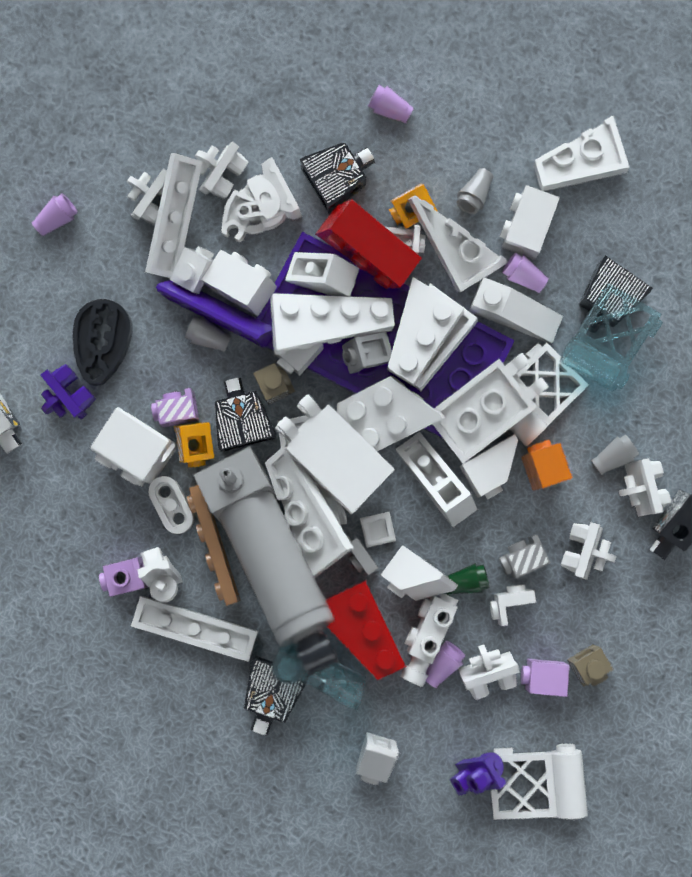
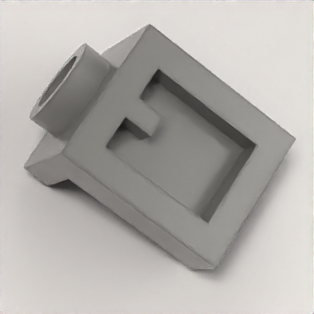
[342,332,392,374]
[347,536,378,575]

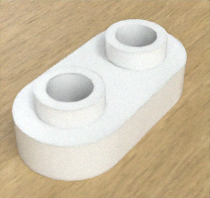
[148,476,194,534]

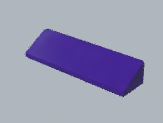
[156,280,273,348]

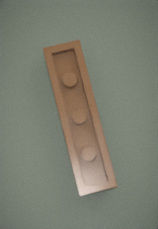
[187,485,241,606]

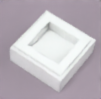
[360,512,396,548]

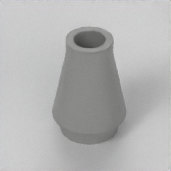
[456,168,494,214]
[185,316,231,352]
[591,434,639,475]

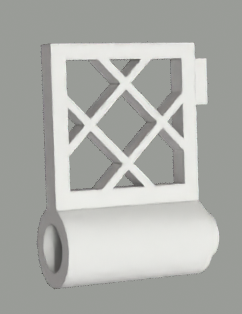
[509,343,589,446]
[491,744,588,820]

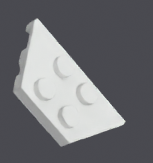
[337,376,445,451]

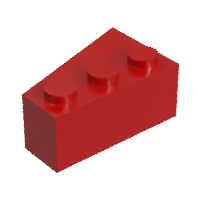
[315,199,422,289]
[325,580,406,680]

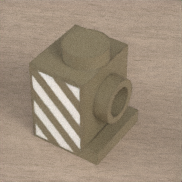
[253,363,295,404]
[567,644,614,687]

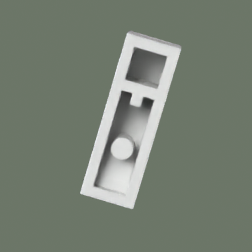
[469,277,563,344]
[396,432,477,527]

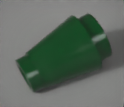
[446,563,490,595]

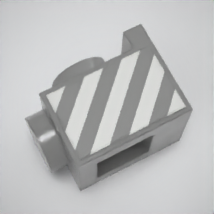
[499,535,550,578]

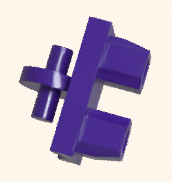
[40,364,96,420]
[450,752,507,796]

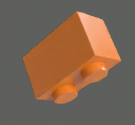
[521,440,573,491]

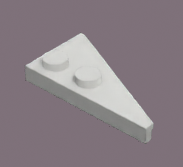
[408,196,508,292]

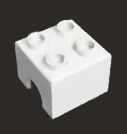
[91,408,178,487]

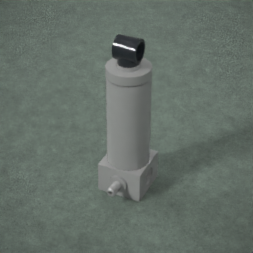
[194,447,339,677]

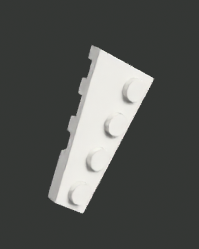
[270,294,395,355]
[265,445,353,578]

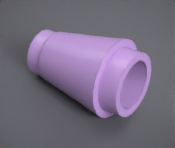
[368,85,414,123]
[32,193,77,236]
[502,253,549,293]
[426,640,465,688]

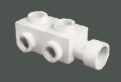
[401,593,458,687]

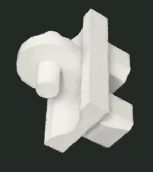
[195,142,248,199]
[127,168,167,225]
[619,458,671,517]
[561,522,617,580]
[137,547,183,603]
[458,644,520,700]

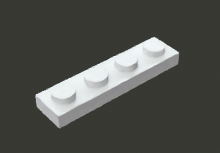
[145,153,203,278]
[131,596,258,662]

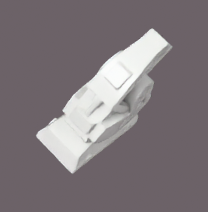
[222,157,302,243]

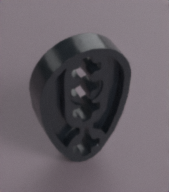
[73,299,133,386]

